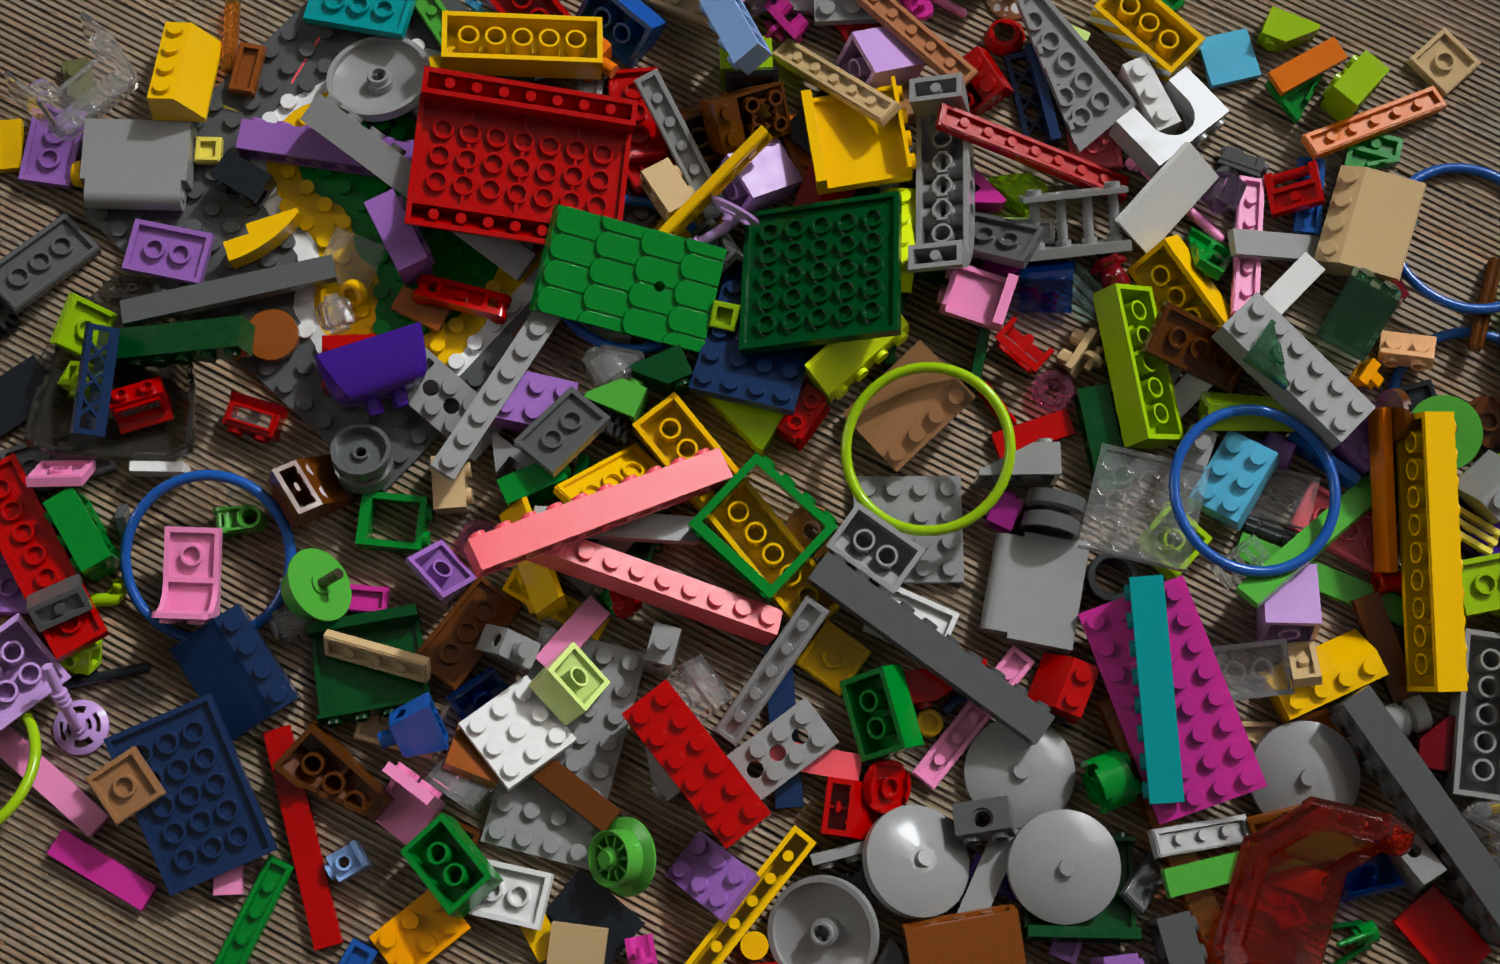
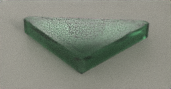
[1243,319,1290,390]

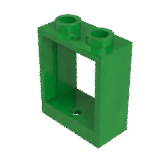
[496,463,572,508]
[355,492,434,554]

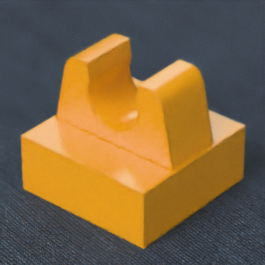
[1348,358,1384,390]

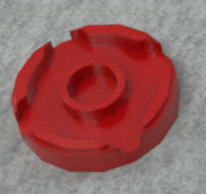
[862,759,911,815]

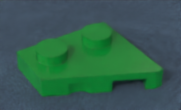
[1264,74,1323,124]
[1343,134,1404,169]
[1186,227,1233,281]

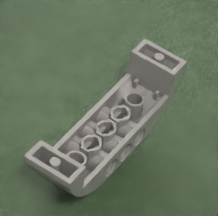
[908,72,975,273]

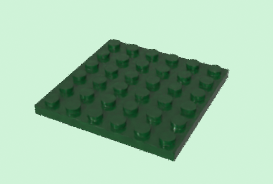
[739,191,902,355]

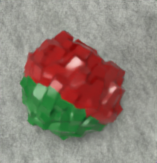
[599,588,643,620]

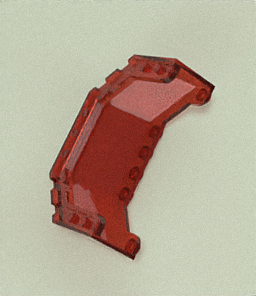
[1212,796,1416,964]

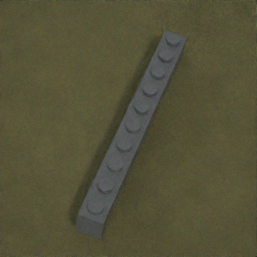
[806,551,1055,746]

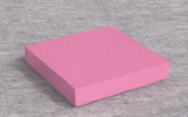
[26,459,96,487]

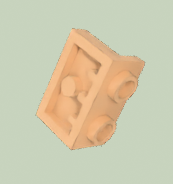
[1377,330,1437,371]

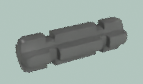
[1243,516,1297,545]

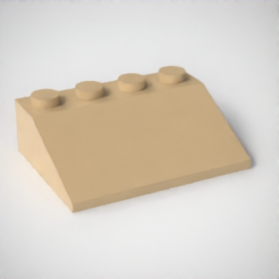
[1314,165,1426,281]

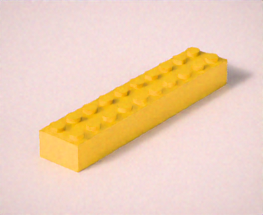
[632,391,842,625]
[1395,411,1469,692]

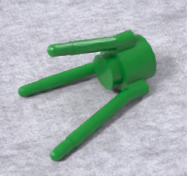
[1311,919,1380,964]

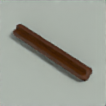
[1467,257,1500,352]

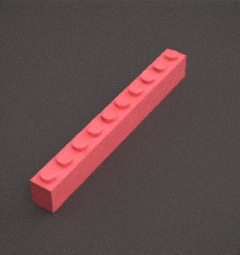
[463,448,733,579]
[527,539,784,646]

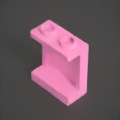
[936,266,1019,332]

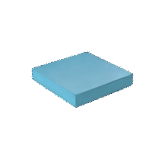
[1198,28,1261,89]

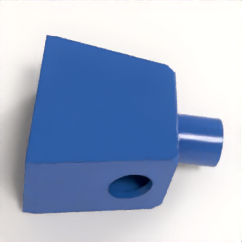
[377,692,449,757]

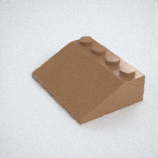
[842,340,976,472]

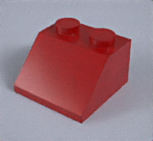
[1027,653,1099,725]

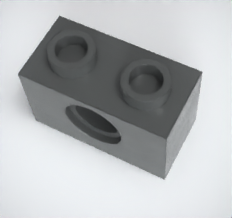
[952,795,1016,847]

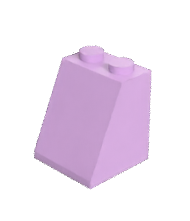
[834,26,926,88]
[715,138,803,212]
[1256,563,1322,647]

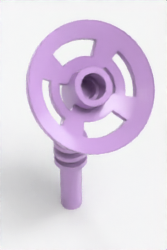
[689,196,760,244]
[42,663,110,755]

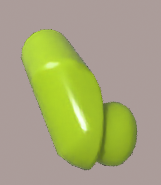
[91,577,127,607]

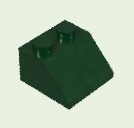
[630,344,693,397]

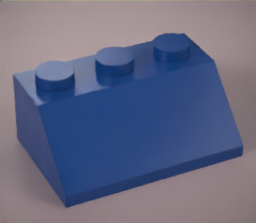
[575,0,668,69]

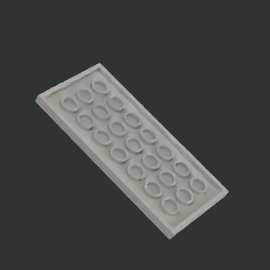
[480,626,646,870]

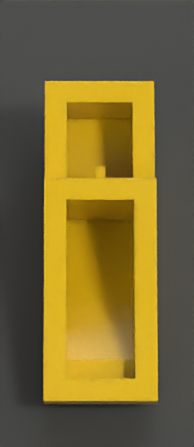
[223,207,303,269]

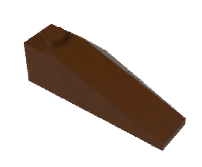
[273,720,395,821]

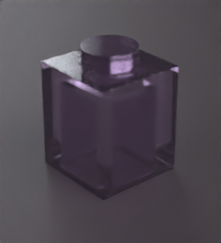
[1200,171,1247,214]

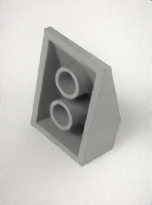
[973,438,1062,487]

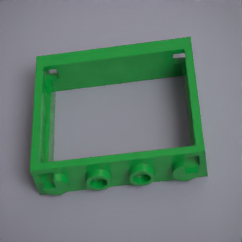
[688,453,838,603]

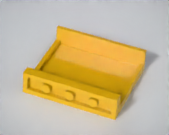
[801,76,917,195]

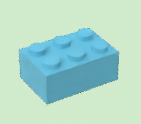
[1188,431,1280,531]

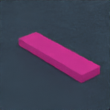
[47,829,159,911]

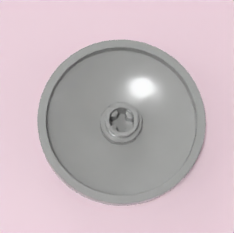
[326,35,431,122]
[1250,720,1360,833]
[963,721,1075,829]
[862,805,970,920]
[1006,809,1121,925]
[767,875,879,964]

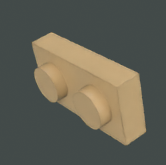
[1286,640,1323,688]

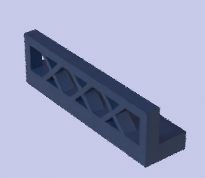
[1003,43,1061,148]
[70,323,120,437]

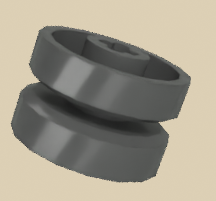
[330,423,395,494]
[1020,487,1087,541]

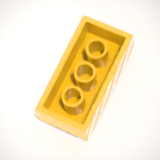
[1088,0,1206,85]

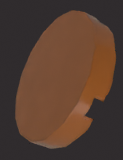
[249,309,300,363]

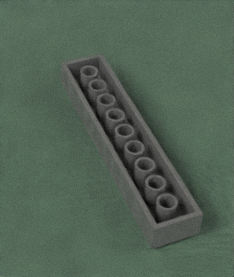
[1328,685,1500,945]

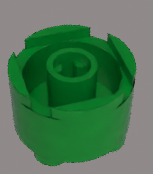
[1080,749,1142,814]

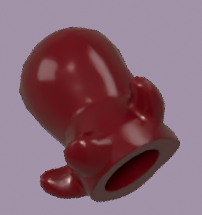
[1090,252,1130,289]

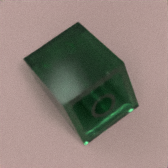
[1316,266,1402,362]

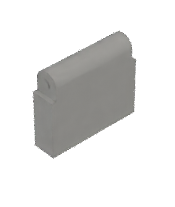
[80,118,197,211]
[979,532,1090,655]

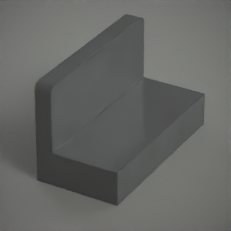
[690,217,745,273]
[26,574,93,632]

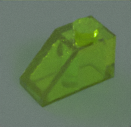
[988,173,1049,218]

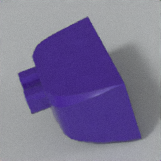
[313,322,427,418]

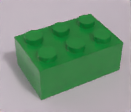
[43,486,120,582]
[839,664,924,762]
[400,813,504,919]

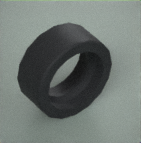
[1084,551,1139,604]

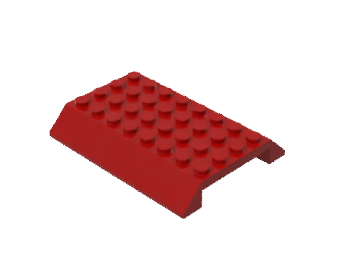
[404,66,638,245]

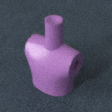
[1246,431,1297,470]

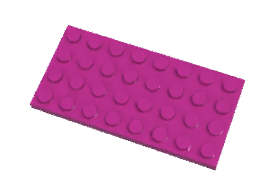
[1078,575,1267,825]

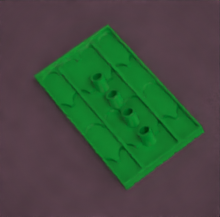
[529,204,727,353]

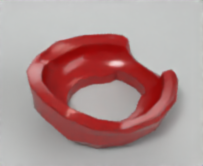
[984,18,1025,57]

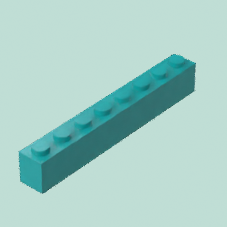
[1124,575,1185,805]

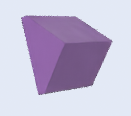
[405,539,476,607]

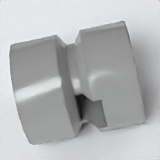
[1384,695,1433,737]

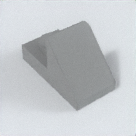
[492,432,535,479]

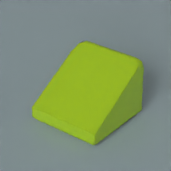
[709,300,741,332]

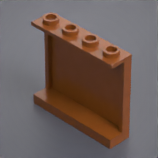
[901,903,1026,964]

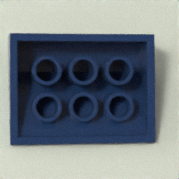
[170,604,301,741]

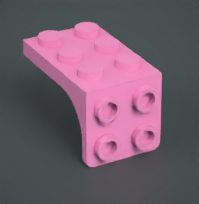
[151,526,223,625]
[376,761,446,845]

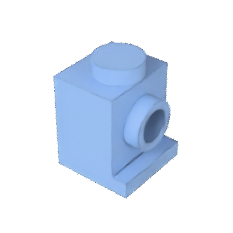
[324,840,372,883]

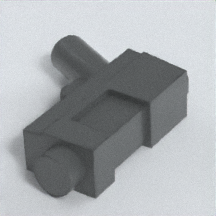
[1213,146,1269,185]

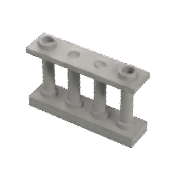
[1018,181,1132,262]

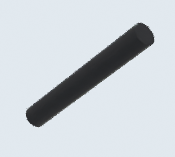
[65,662,151,689]

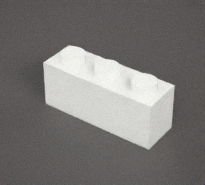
[1117,54,1181,135]

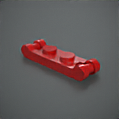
[412,274,512,325]

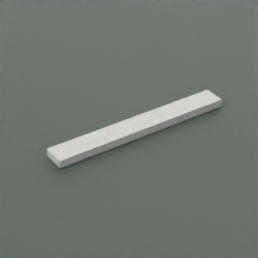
[1174,252,1326,419]

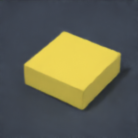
[194,136,224,165]

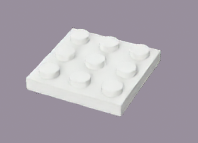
[458,675,577,792]

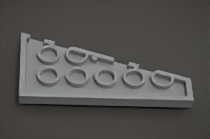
[1015,0,1137,154]

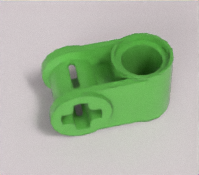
[212,504,268,538]

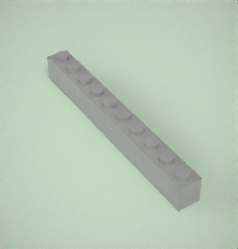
[301,93,538,282]

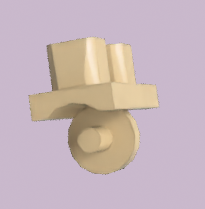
[1056,327,1104,380]

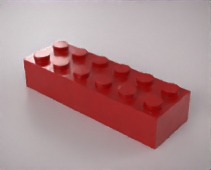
[622,679,771,851]

